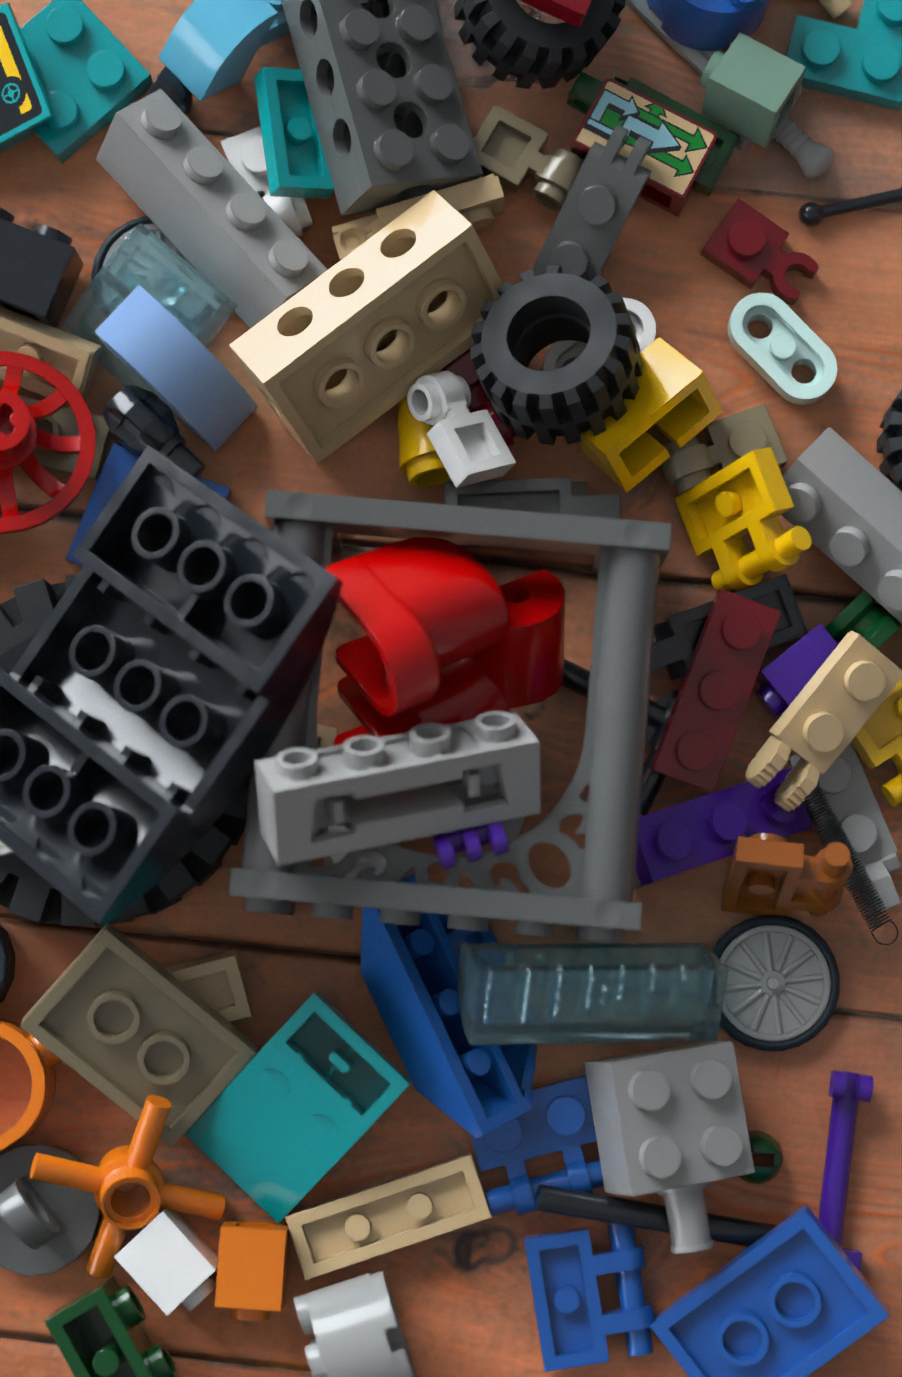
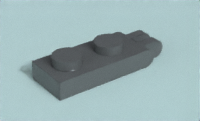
[532,124,652,280]

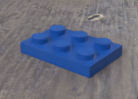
[650,1204,889,1377]

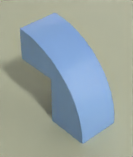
[95,285,258,452]

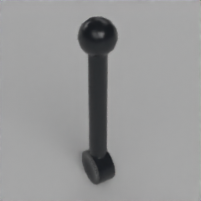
[799,186,902,227]

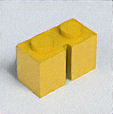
[577,337,723,493]

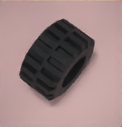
[454,0,626,89]
[470,265,643,445]

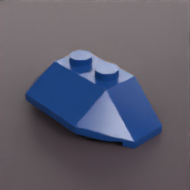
[360,873,538,1138]

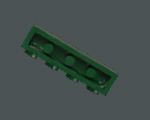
[44,1276,179,1377]

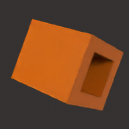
[215,1219,290,1321]

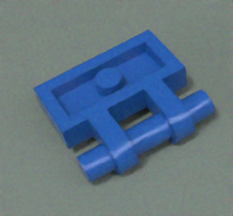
[470,1074,604,1216]
[524,1223,655,1372]

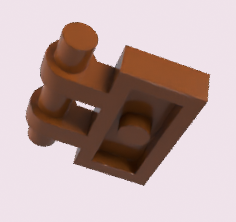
[721,833,853,917]

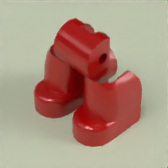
[325,537,565,746]

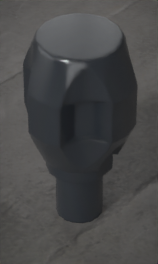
[103,384,206,478]

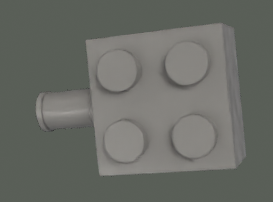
[584,1041,755,1254]

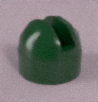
[739,1130,783,1184]

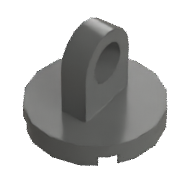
[0,1144,101,1276]

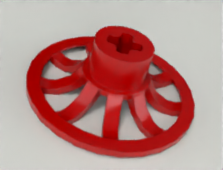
[0,351,95,534]

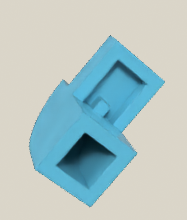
[158,0,290,102]

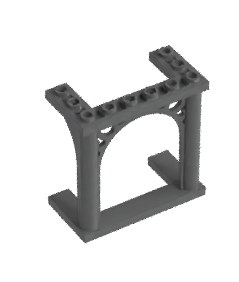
[229,490,672,943]

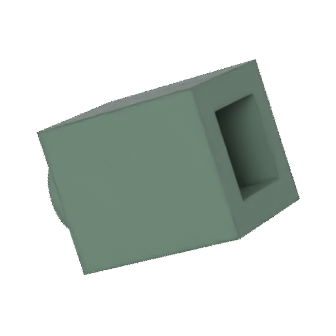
[700,32,806,148]

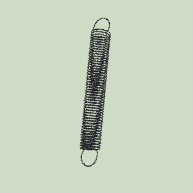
[801,782,899,946]

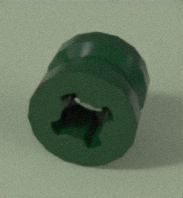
[824,590,902,649]

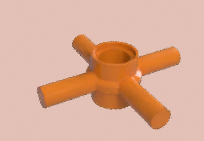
[30,1095,226,1278]

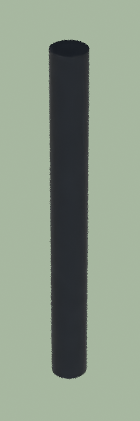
[535,1184,777,1247]

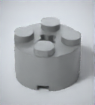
[294,1270,417,1377]

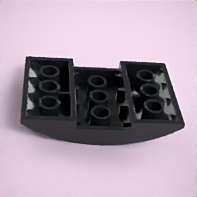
[0,445,343,926]

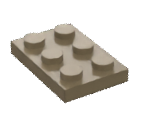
[20,924,257,1148]

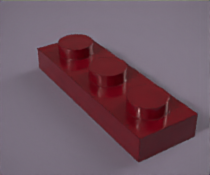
[650,589,781,793]

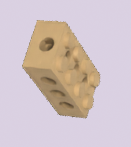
[229,190,503,464]

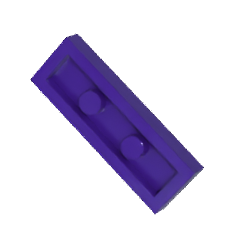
[636,767,814,886]

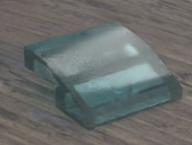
[59,223,237,400]

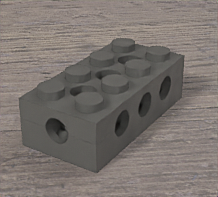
[281,0,483,215]

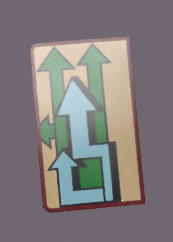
[571,78,717,217]

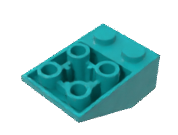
[185,991,411,1224]

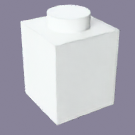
[114,1208,218,1316]

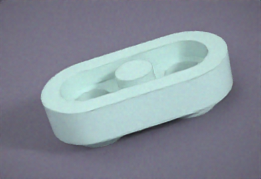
[728,293,837,405]

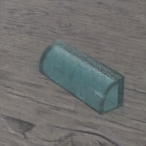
[458,943,729,1045]

